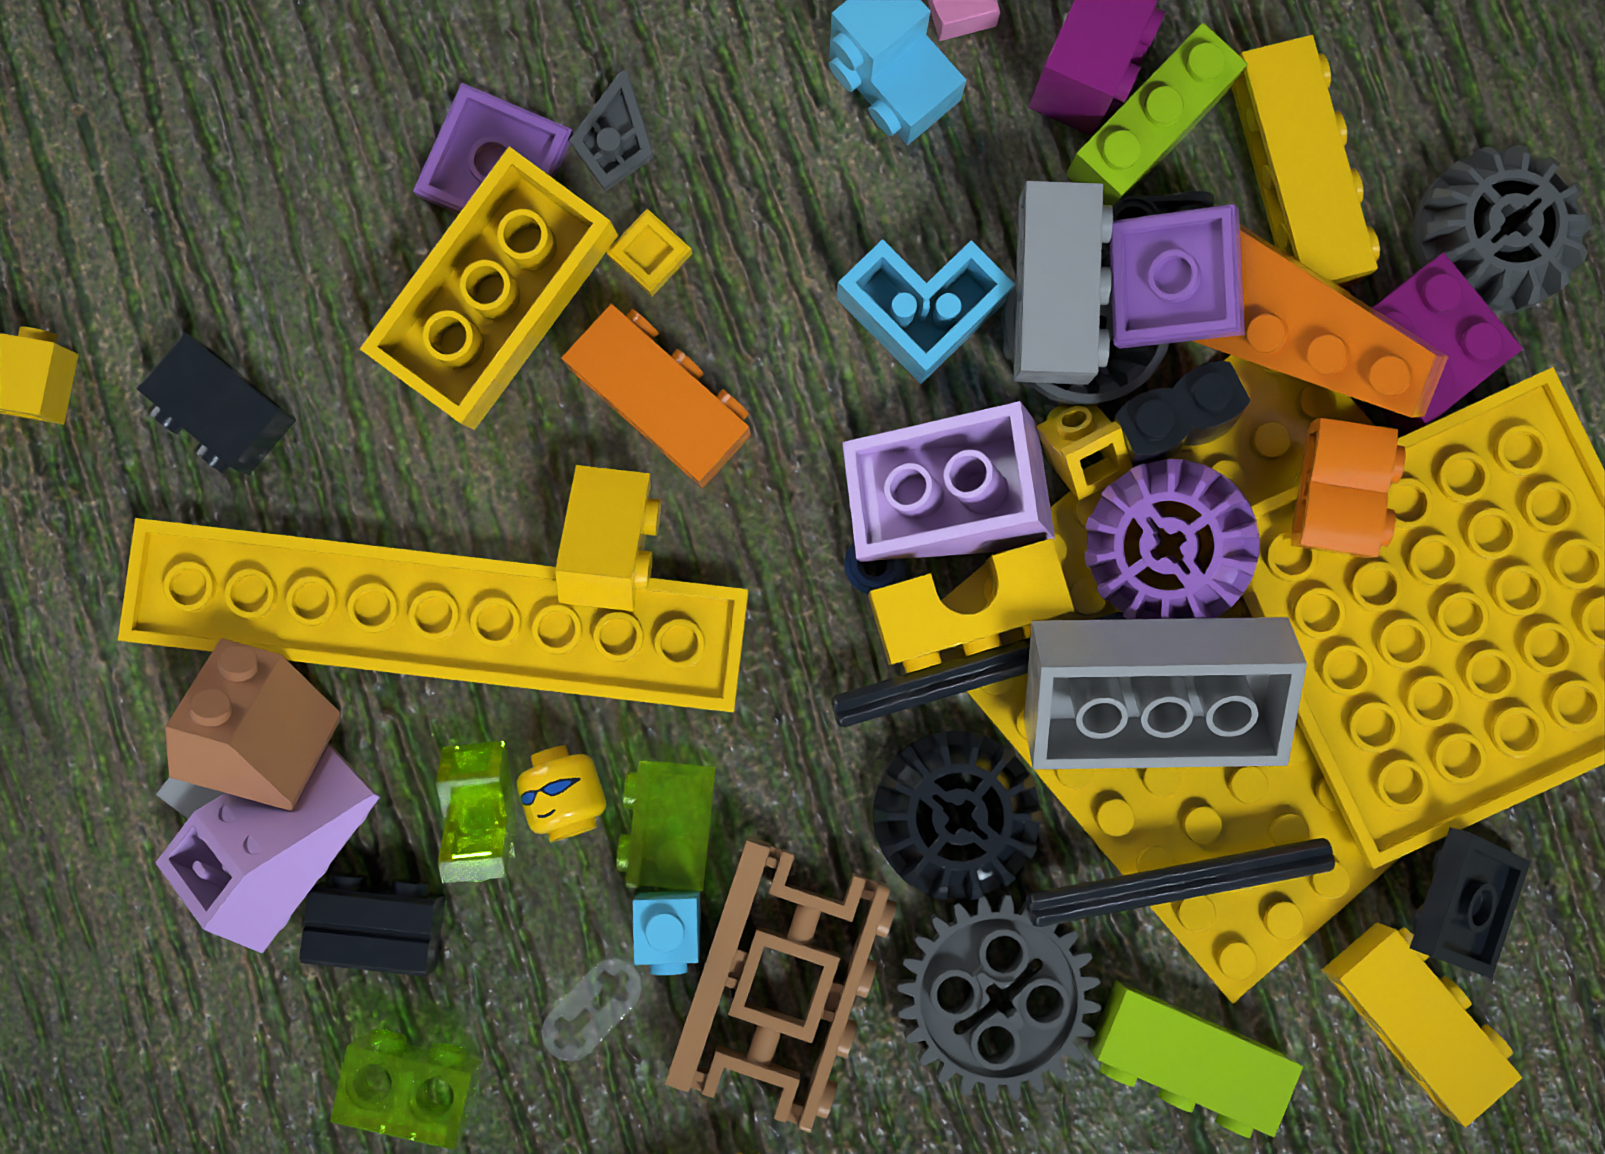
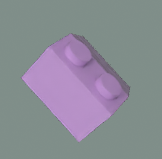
[842,401,1055,562]

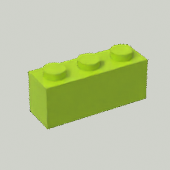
[1066,23,1248,207]
[1088,980,1303,1138]

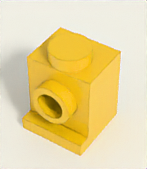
[1036,404,1132,501]

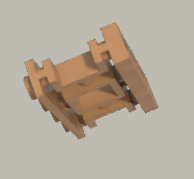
[665,836,897,1133]

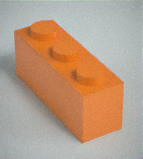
[561,303,751,489]

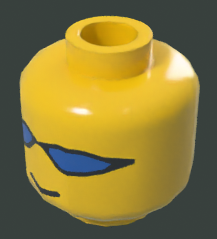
[517,745,606,842]

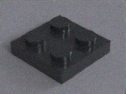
[1409,827,1531,979]

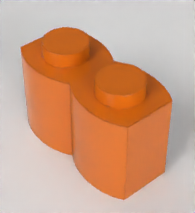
[1291,418,1406,558]

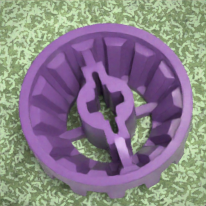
[1084,459,1260,619]

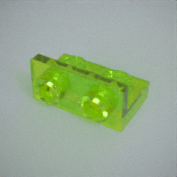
[616,759,717,892]

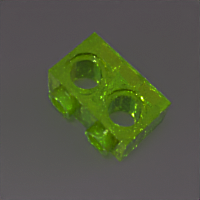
[330,1029,483,1150]

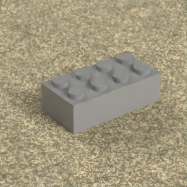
[1024,617,1307,769]

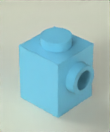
[633,891,702,975]

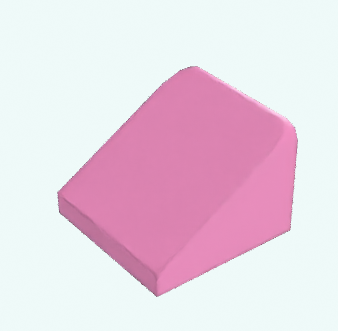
[928,0,1001,41]

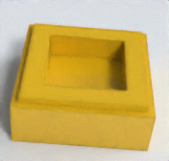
[606,209,693,297]

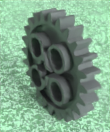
[896,892,1101,1102]

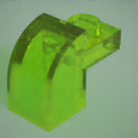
[436,740,517,884]

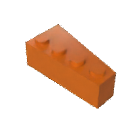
[1193,223,1449,418]

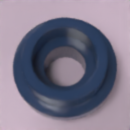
[844,543,906,594]

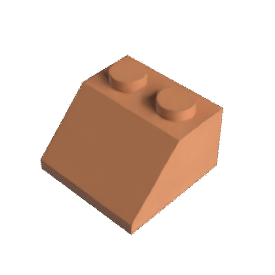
[165,638,340,811]

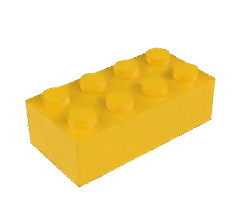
[360,146,618,430]

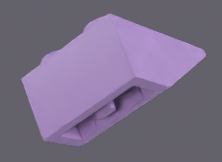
[155,743,380,953]

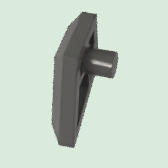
[569,70,654,192]

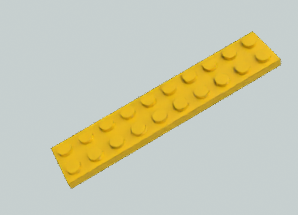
[118,518,749,713]

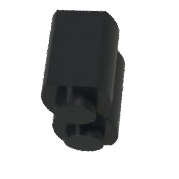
[1113,361,1251,468]

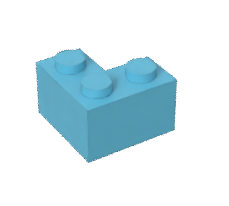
[829,0,966,146]
[836,239,1015,384]

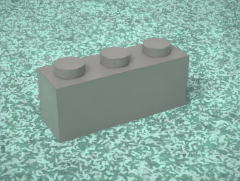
[1013,181,1113,385]

